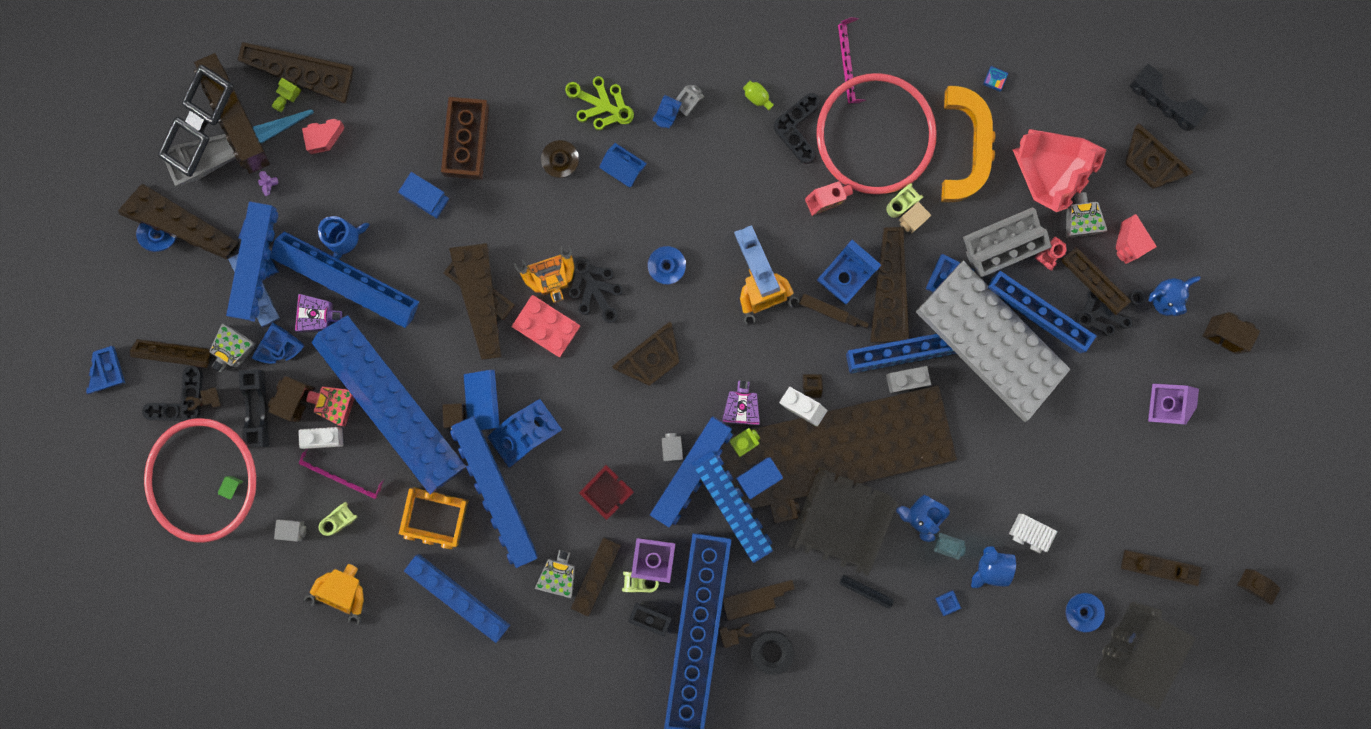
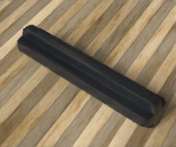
[839,575,894,609]

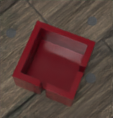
[579,465,634,520]

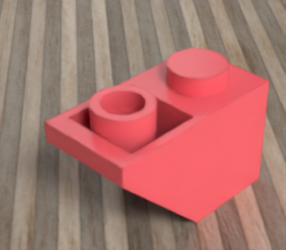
[302,119,344,154]

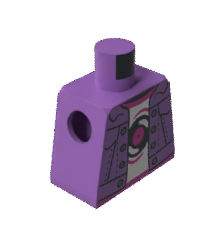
[295,294,343,333]
[722,381,759,425]

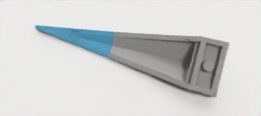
[165,110,314,188]

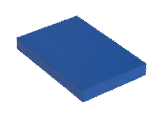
[464,370,500,430]

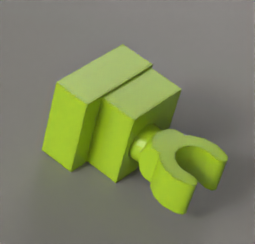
[271,78,302,113]

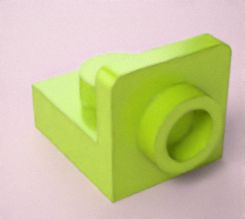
[729,428,760,457]

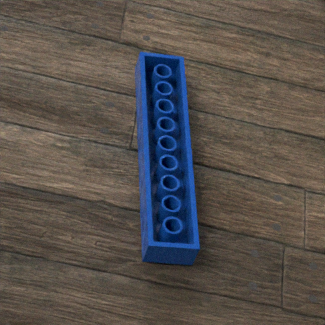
[312,315,466,494]
[664,533,731,729]

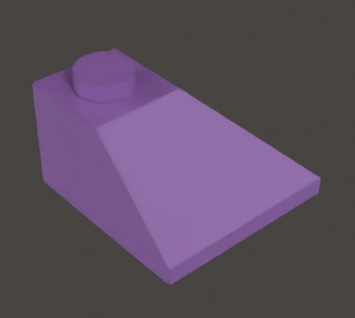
[1148,384,1199,425]

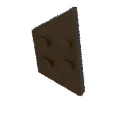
[1125,123,1193,189]
[612,321,680,386]

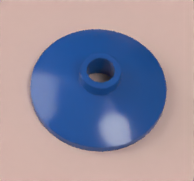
[136,223,176,252]
[648,246,686,284]
[1066,593,1105,632]

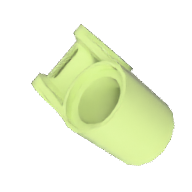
[886,183,923,218]
[319,502,358,536]
[622,571,660,593]

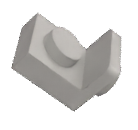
[675,84,704,116]

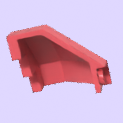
[1013,129,1106,212]

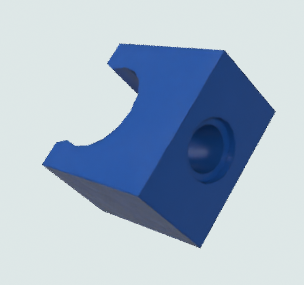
[398,172,449,219]
[735,457,783,499]

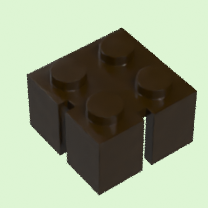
[1202,312,1261,354]
[268,376,315,422]

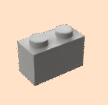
[886,366,931,393]

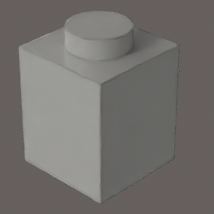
[662,433,683,461]
[274,519,306,542]

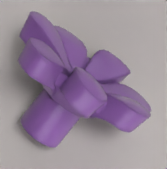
[258,171,278,196]

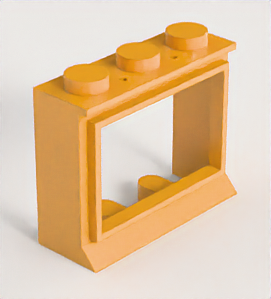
[399,487,469,549]

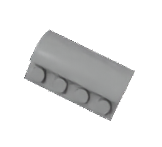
[963,207,1051,277]

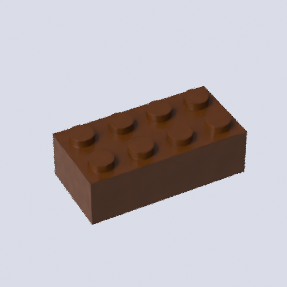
[441,97,489,180]

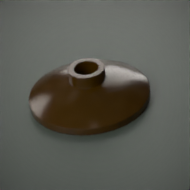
[541,140,579,178]

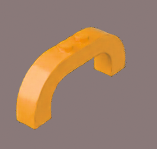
[941,86,995,202]

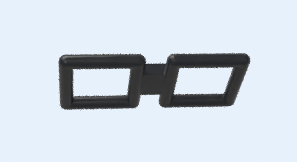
[158,65,234,177]

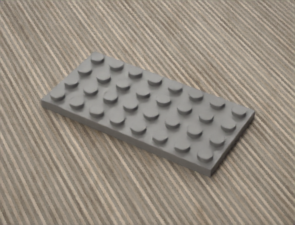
[916,261,1070,422]

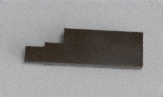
[799,294,869,329]
[723,580,795,621]

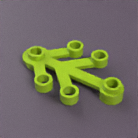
[565,76,634,131]

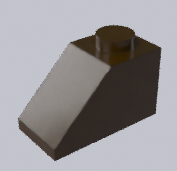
[1237,569,1281,605]

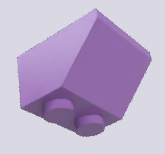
[631,538,675,583]

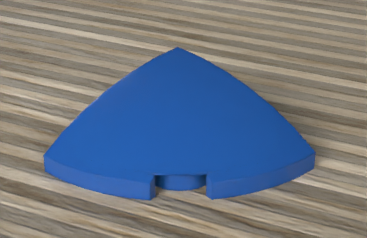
[252,323,304,364]

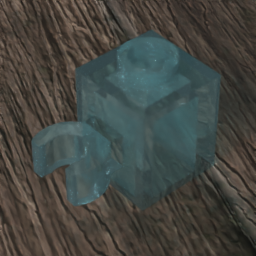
[934,533,966,560]

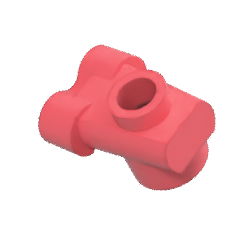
[1034,237,1066,270]

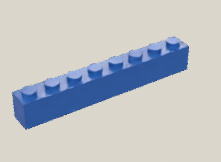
[270,231,419,328]
[450,416,538,568]

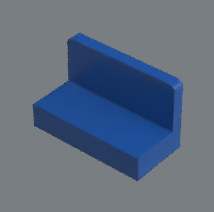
[599,143,647,187]

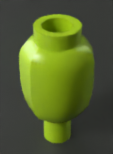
[743,80,774,110]

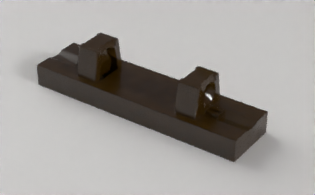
[1121,550,1202,586]

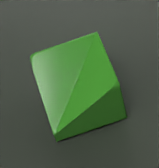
[218,476,244,499]

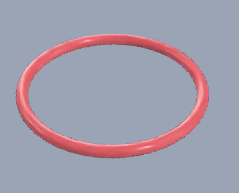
[817,73,937,194]
[144,418,256,543]

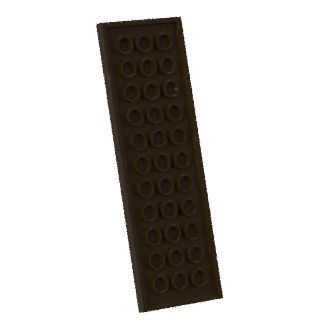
[720,385,957,509]

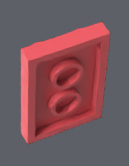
[511,295,581,358]

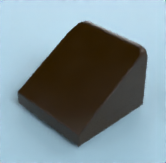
[803,374,823,398]

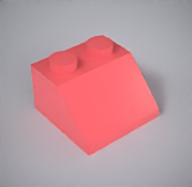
[1116,214,1157,264]

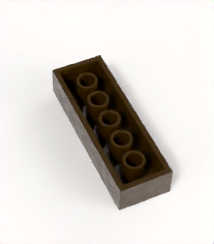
[193,53,271,174]

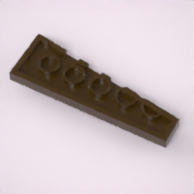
[238,42,354,104]
[118,184,239,260]
[870,227,909,343]
[449,243,502,360]

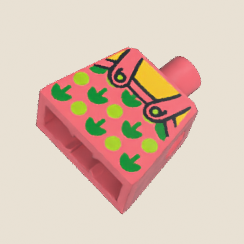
[805,181,853,216]
[307,386,355,427]

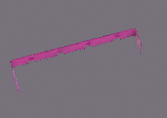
[838,17,866,104]
[299,449,384,499]

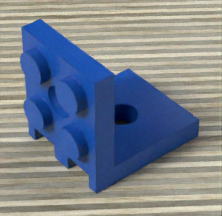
[817,240,881,305]
[487,399,562,468]

